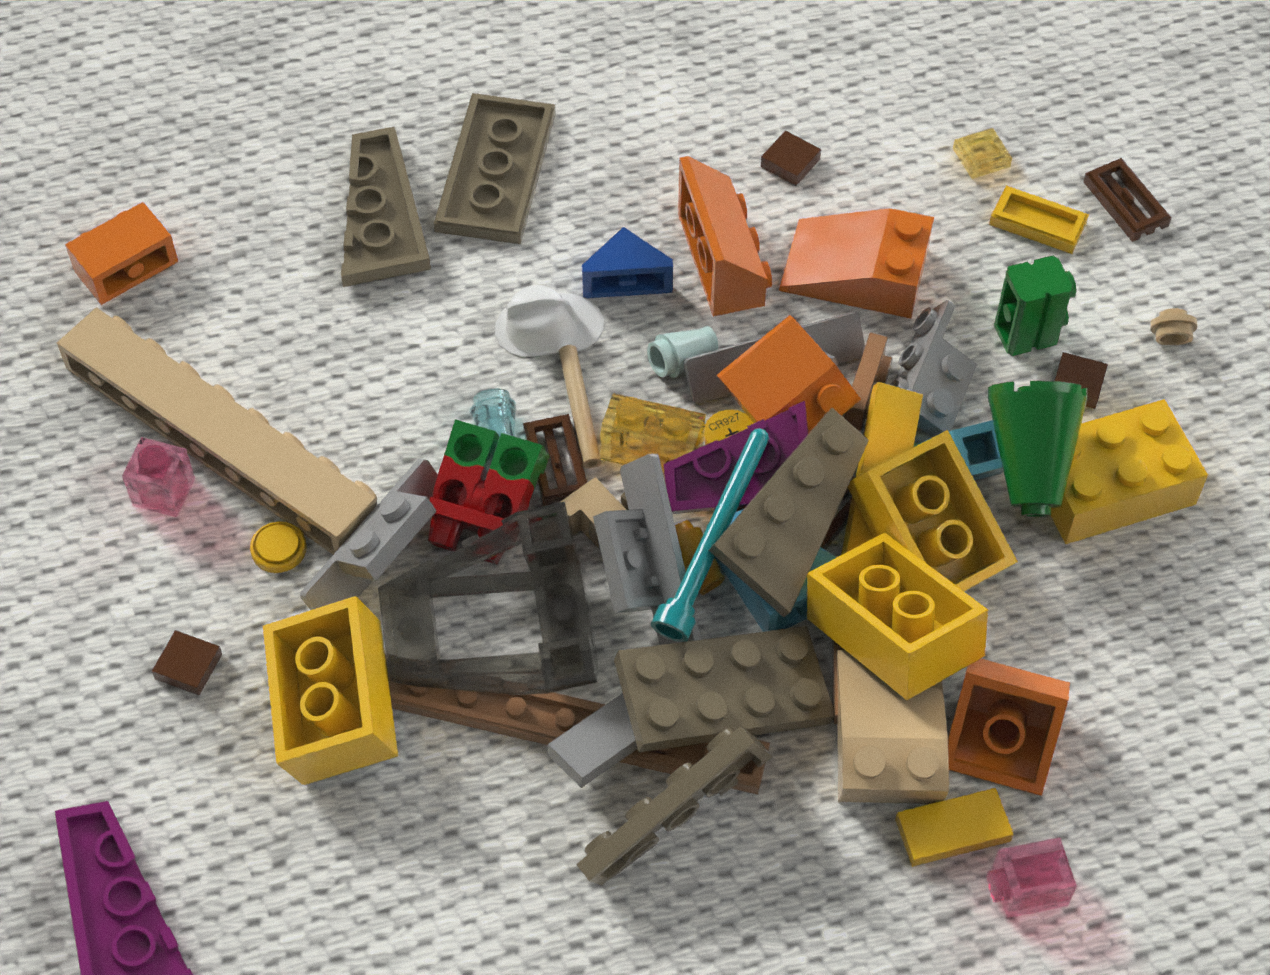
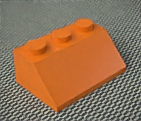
[678,156,772,316]

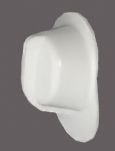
[495,285,604,358]

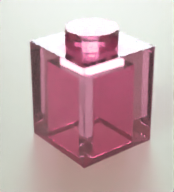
[122,437,195,517]
[987,837,1077,918]

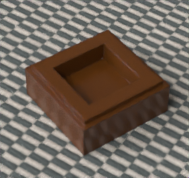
[760,130,821,186]
[1055,352,1108,409]
[152,630,222,696]

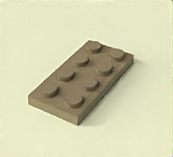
[614,626,835,752]

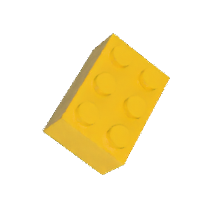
[1051,399,1208,545]
[848,430,1018,591]
[807,532,988,700]
[263,596,398,785]

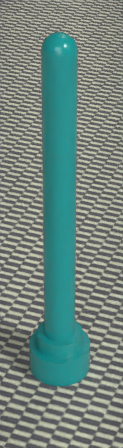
[651,428,769,642]

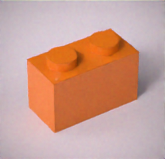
[65,202,179,305]

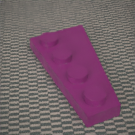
[55,801,193,975]

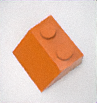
[717,315,861,434]
[948,659,1070,796]

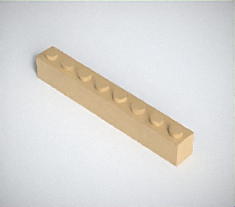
[57,307,377,555]

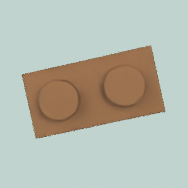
[844,333,893,433]

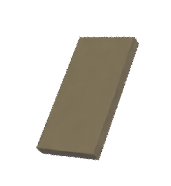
[434,93,556,245]

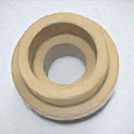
[1150,308,1198,345]

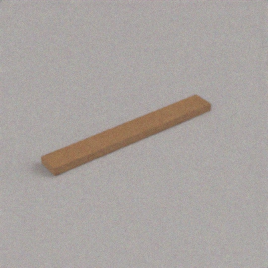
[385,653,770,795]

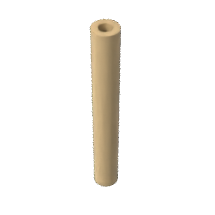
[559,345,601,469]

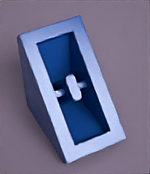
[582,227,673,298]

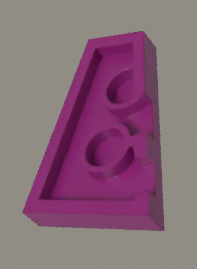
[664,401,808,514]

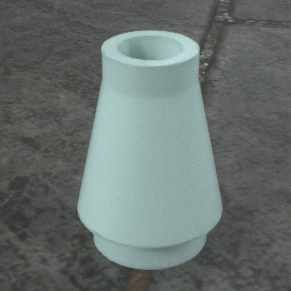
[647,326,719,378]

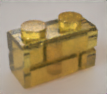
[600,393,706,474]

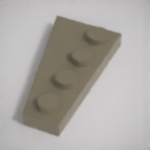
[341,126,431,287]
[709,408,869,617]
[576,726,773,885]

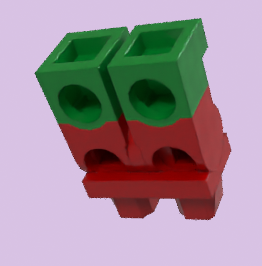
[428,419,550,565]

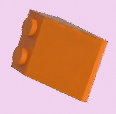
[779,208,934,319]

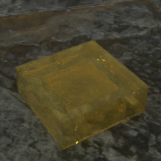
[953,128,1012,179]

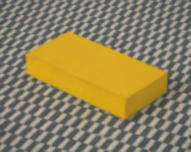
[989,185,1089,254]
[895,788,1014,867]

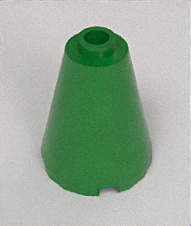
[988,381,1087,517]

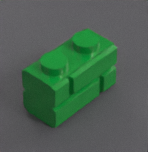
[994,255,1077,356]

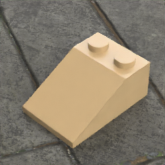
[837,650,949,804]

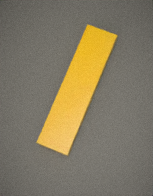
[841,382,923,555]

